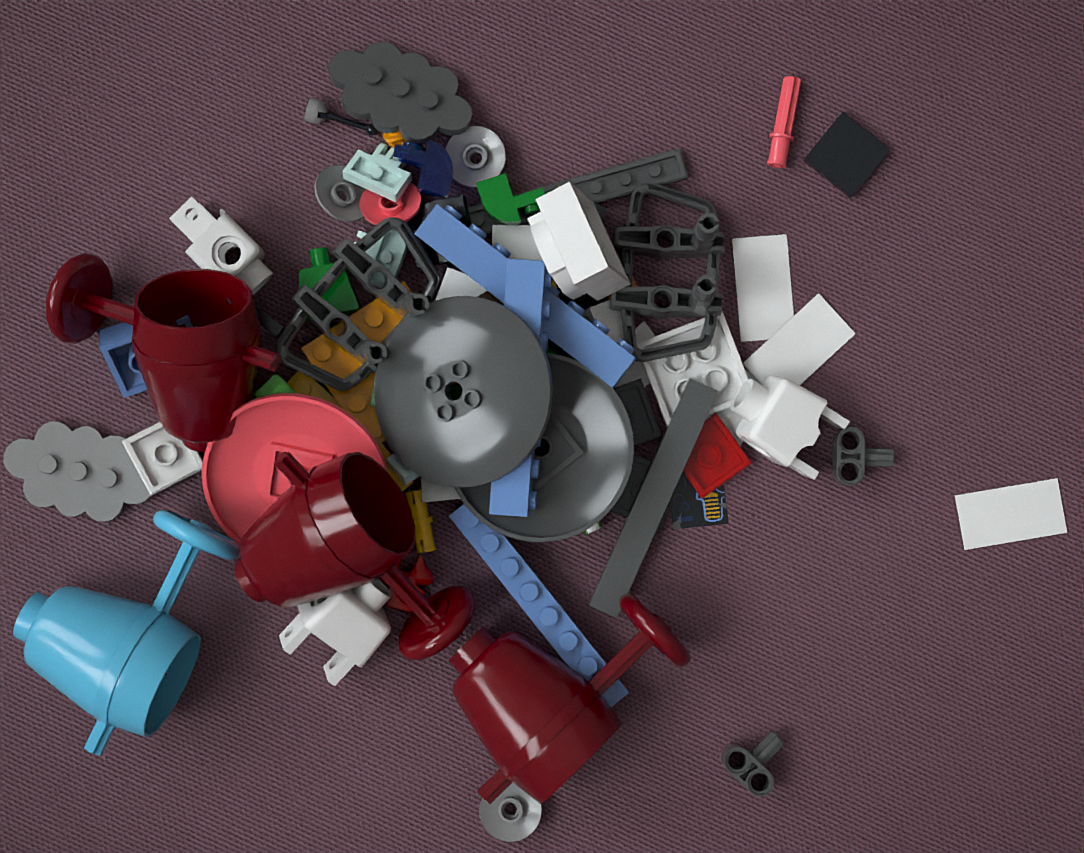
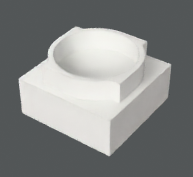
[527,182,631,301]

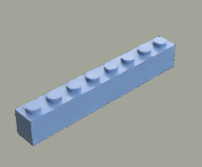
[414,204,637,388]
[489,259,553,517]
[449,504,629,707]

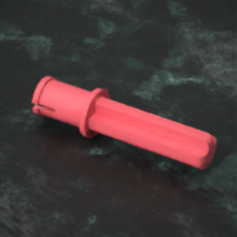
[767,76,801,168]

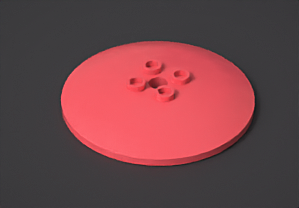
[202,393,388,546]

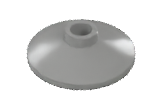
[444,126,506,187]
[315,165,366,222]
[479,783,542,842]

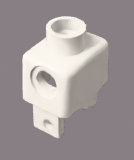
[169,196,273,295]
[731,376,850,480]
[279,579,392,686]

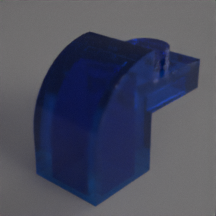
[393,140,453,199]

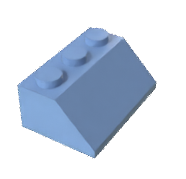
[99,315,193,398]

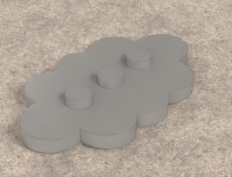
[3,421,152,522]

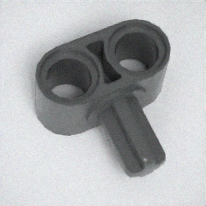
[832,427,895,486]
[721,731,784,797]

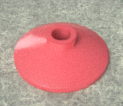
[360,182,421,225]

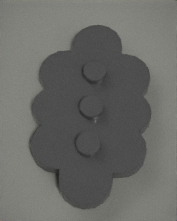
[329,42,472,144]

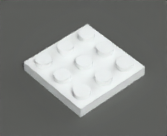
[636,311,749,427]

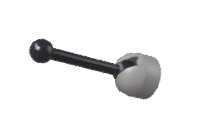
[304,97,378,136]

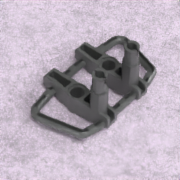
[610,183,725,362]
[276,217,441,391]

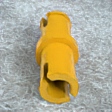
[405,489,436,553]

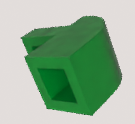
[476,173,545,225]

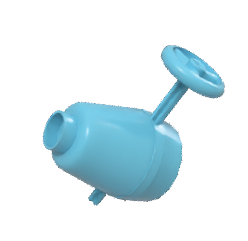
[13,510,240,756]

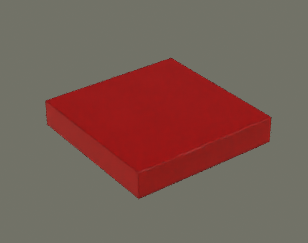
[683,413,752,499]

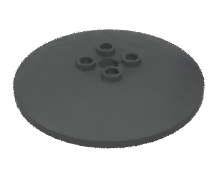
[374,296,553,487]
[454,353,634,542]

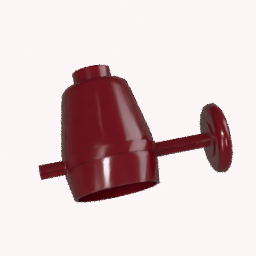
[46,253,281,452]
[235,451,475,660]
[448,593,691,804]

